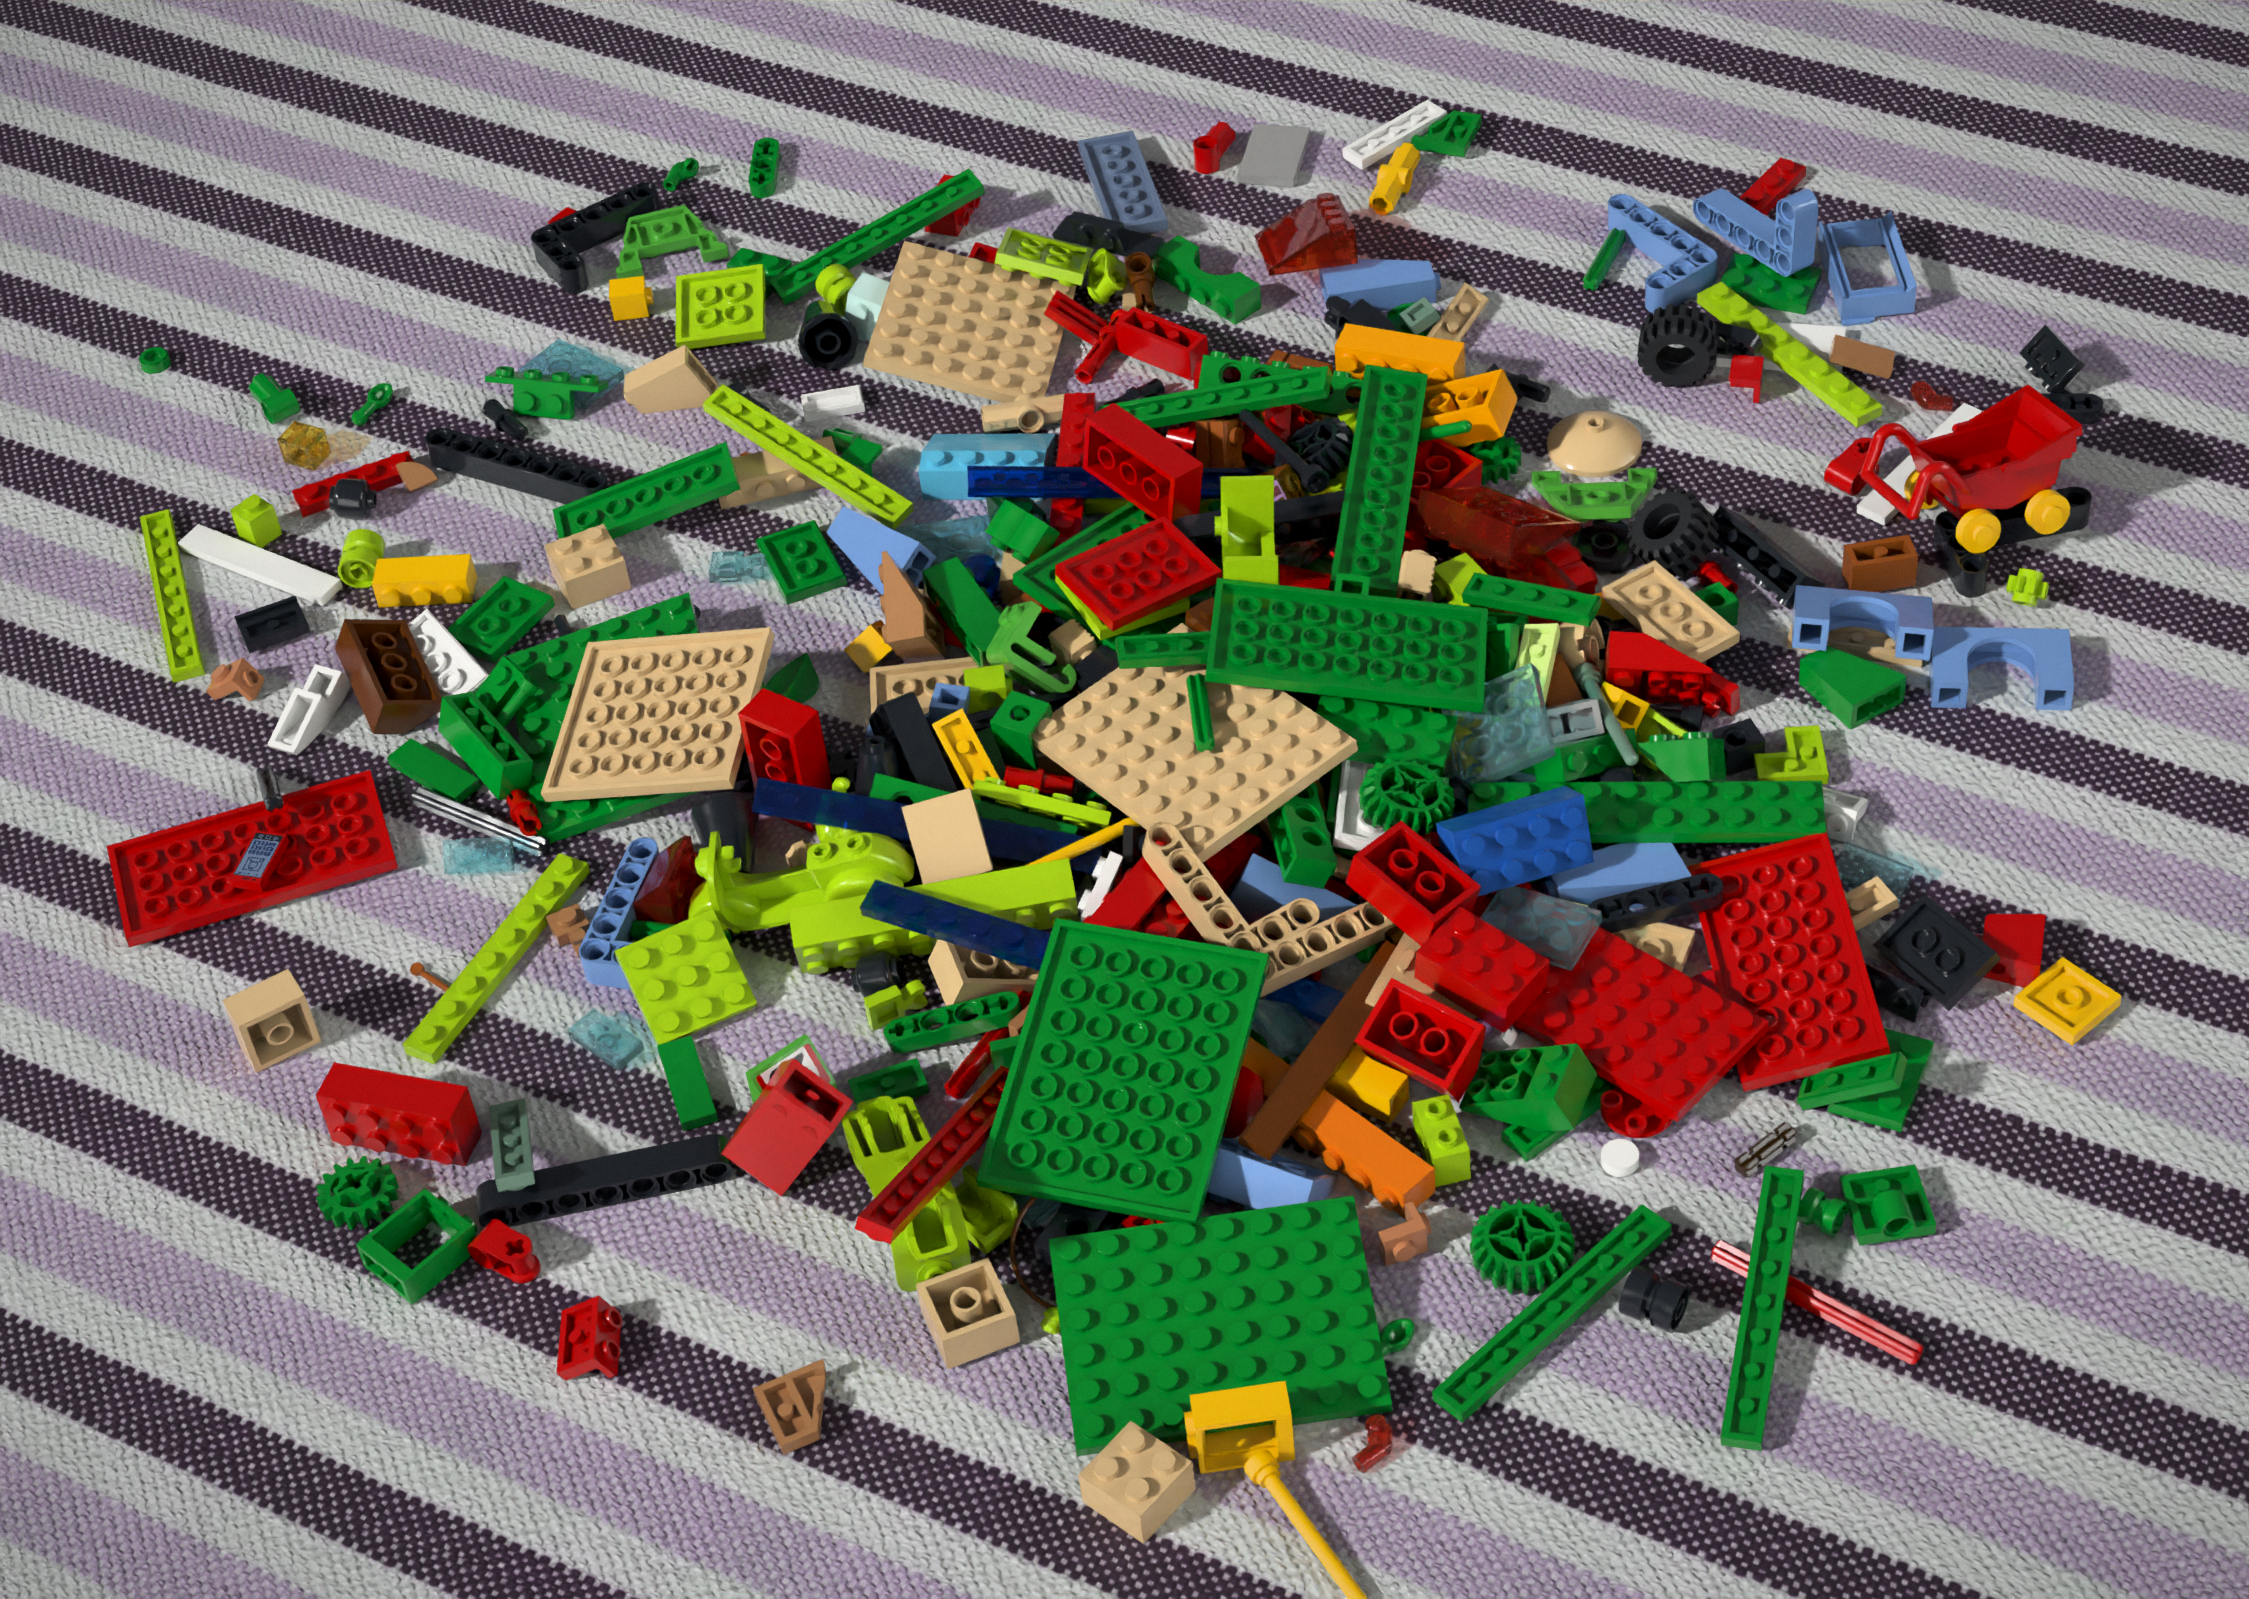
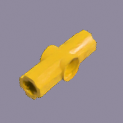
[1369,143,1420,216]

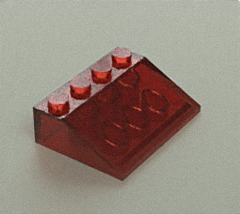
[1254,193,1358,276]
[1413,486,1582,569]

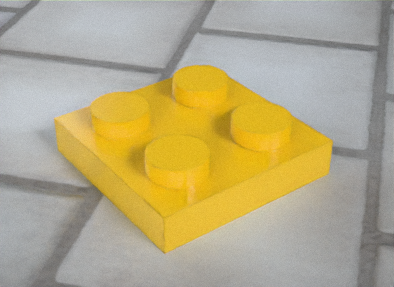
[2014,957,2122,1046]

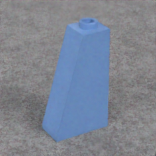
[1318,258,1441,311]
[826,506,936,595]
[1542,843,1691,909]
[1228,853,1358,938]

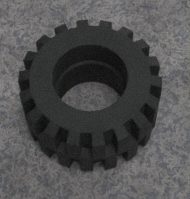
[1637,304,1718,388]
[1628,489,1719,577]

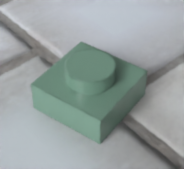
[1400,297,1441,335]

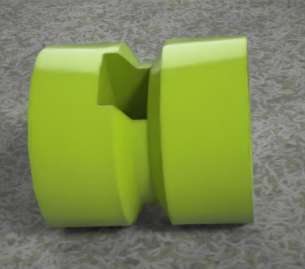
[815,264,857,316]
[338,529,385,589]

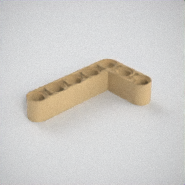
[1142,821,1320,952]

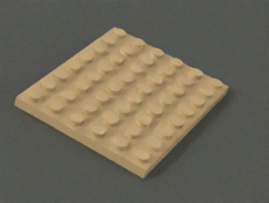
[1032,623,1358,863]

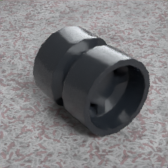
[1619,1265,1690,1333]

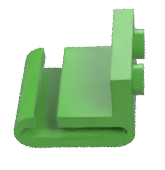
[986,601,1076,695]

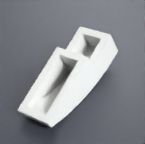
[267,664,351,756]

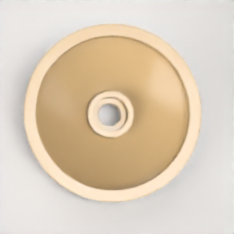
[1547,410,1642,478]

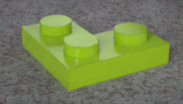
[1754,725,1829,784]

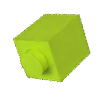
[230,494,282,548]

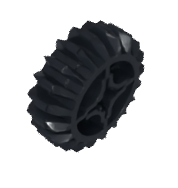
[1273,417,1354,492]

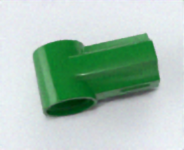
[248,373,300,425]

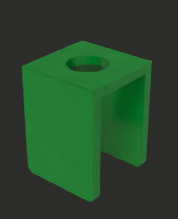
[990,690,1053,771]

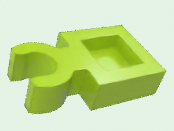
[863,980,928,1031]

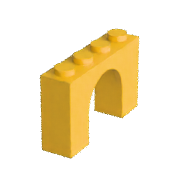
[1324,1045,1409,1124]

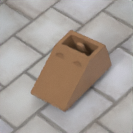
[878,551,946,664]

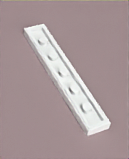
[1857,403,1983,526]
[178,524,343,606]

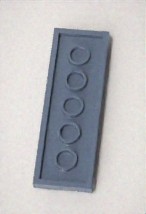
[1078,131,1168,234]

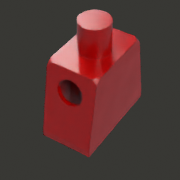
[1973,914,2046,988]

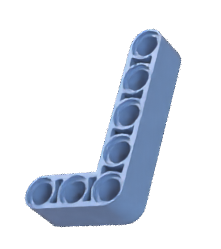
[1692,188,1818,277]
[1608,194,1718,313]
[579,837,664,990]

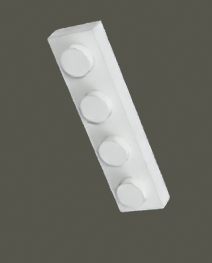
[1342,100,1447,170]

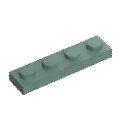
[489,1098,535,1192]

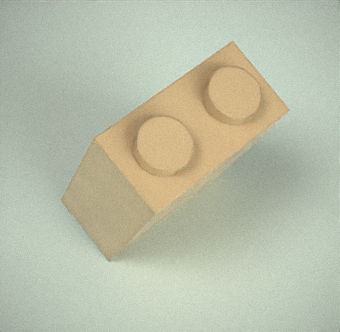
[901,788,994,884]

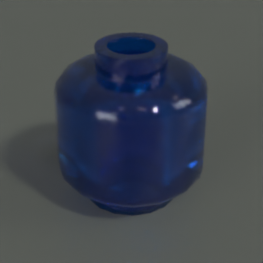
[962,554,1001,599]

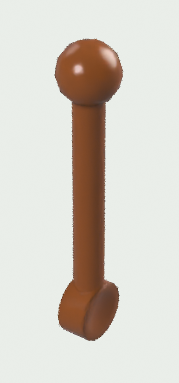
[410,962,450,992]

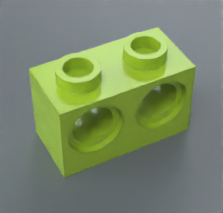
[963,664,1014,714]
[1412,1094,1471,1187]

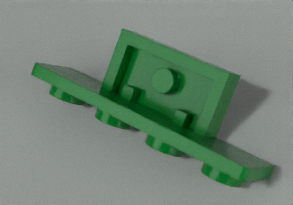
[485,366,609,420]

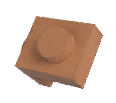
[206,658,265,702]
[1378,1201,1431,1266]

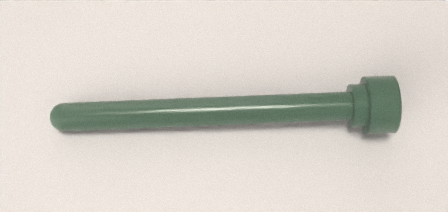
[1572,663,1638,766]

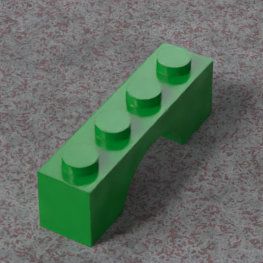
[1153,235,1261,325]

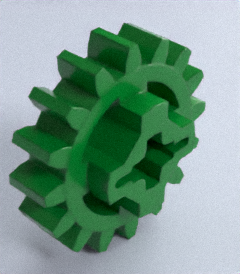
[1456,433,1522,485]
[316,1156,399,1230]

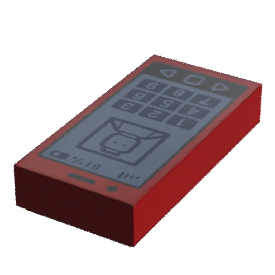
[229,830,289,891]

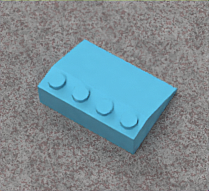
[918,434,1056,500]

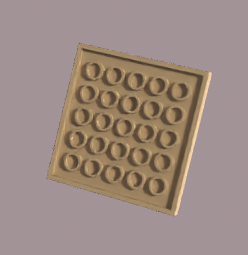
[863,241,1077,403]
[541,627,775,802]

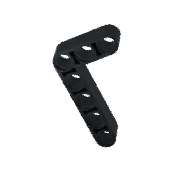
[531,182,661,294]
[1933,487,2092,598]
[869,692,958,793]

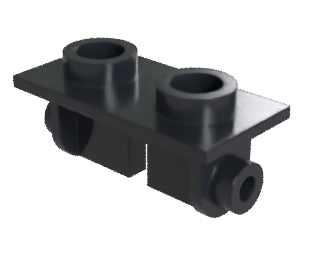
[1864,961,1931,1023]

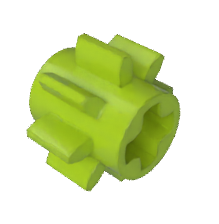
[2006,568,2049,607]

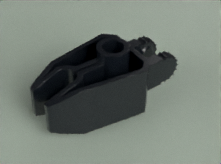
[1324,295,1396,340]

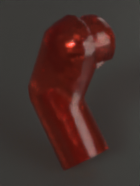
[1910,381,1953,411]
[1352,1415,1393,1473]

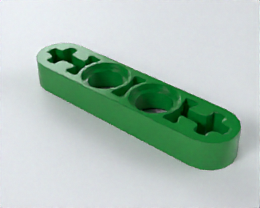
[884,991,1023,1053]

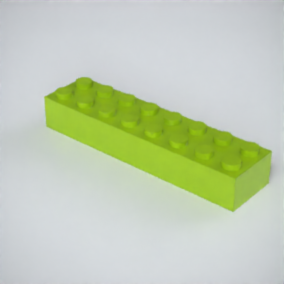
[787,858,1079,975]

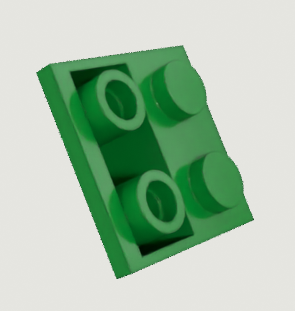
[1638,732,1726,783]

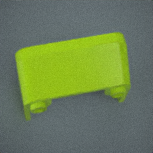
[1214,475,1278,585]

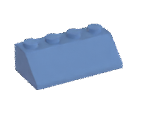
[1207,1137,1338,1211]

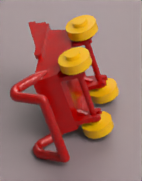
[1860,384,2082,553]

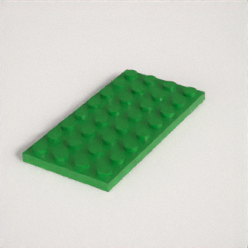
[1205,578,1488,713]

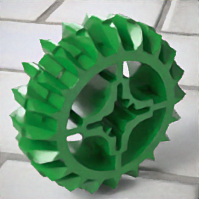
[1359,756,1455,836]
[1470,1198,1575,1296]

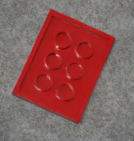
[1055,516,1222,632]

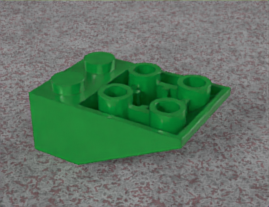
[1459,1043,1597,1132]

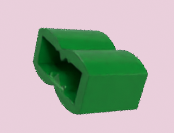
[984,499,1060,565]

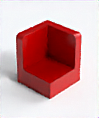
[1729,354,1764,403]

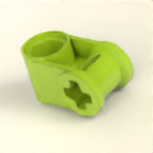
[1087,248,1127,305]

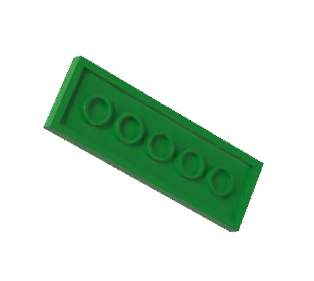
[553,442,741,539]

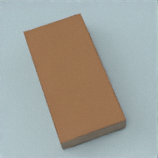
[1829,334,1895,379]

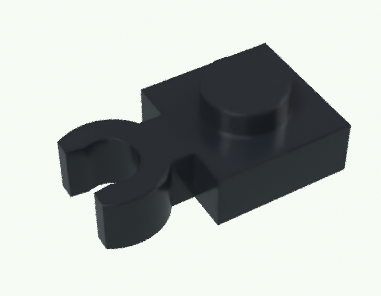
[825,743,856,793]

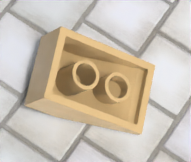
[928,931,1045,1006]

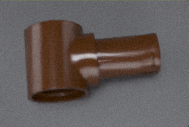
[1125,252,1155,312]

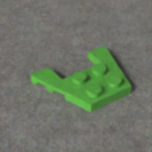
[616,205,729,279]
[1532,468,1657,523]

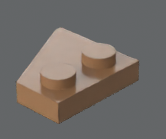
[753,1359,827,1455]

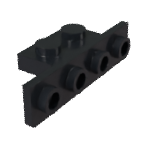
[1052,211,1164,261]

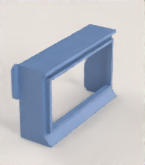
[1817,211,1917,326]

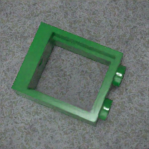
[356,1188,478,1305]

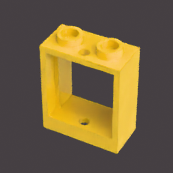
[1184,1381,1295,1474]

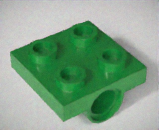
[1839,1164,1937,1246]

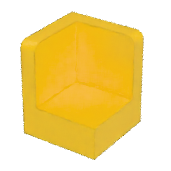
[844,620,894,673]

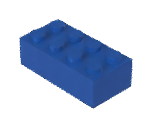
[1436,786,1594,896]

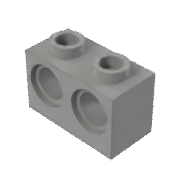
[1524,698,1605,747]

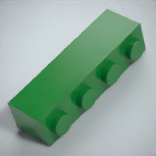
[922,557,1002,667]
[438,692,533,800]

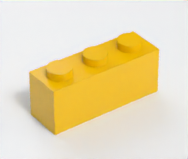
[372,554,477,608]

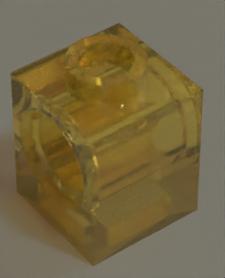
[277,421,331,471]

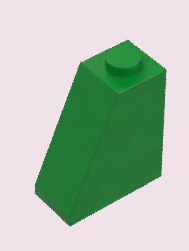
[1799,646,1907,730]

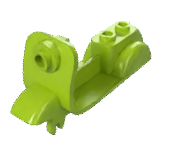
[688,831,914,934]
[841,1096,971,1292]

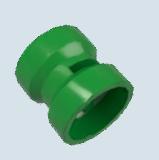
[1798,1186,1849,1238]

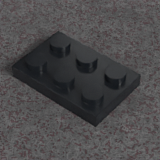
[1873,894,2001,1011]

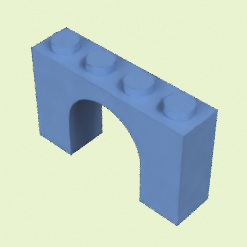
[1792,585,1934,661]
[1929,627,2074,710]

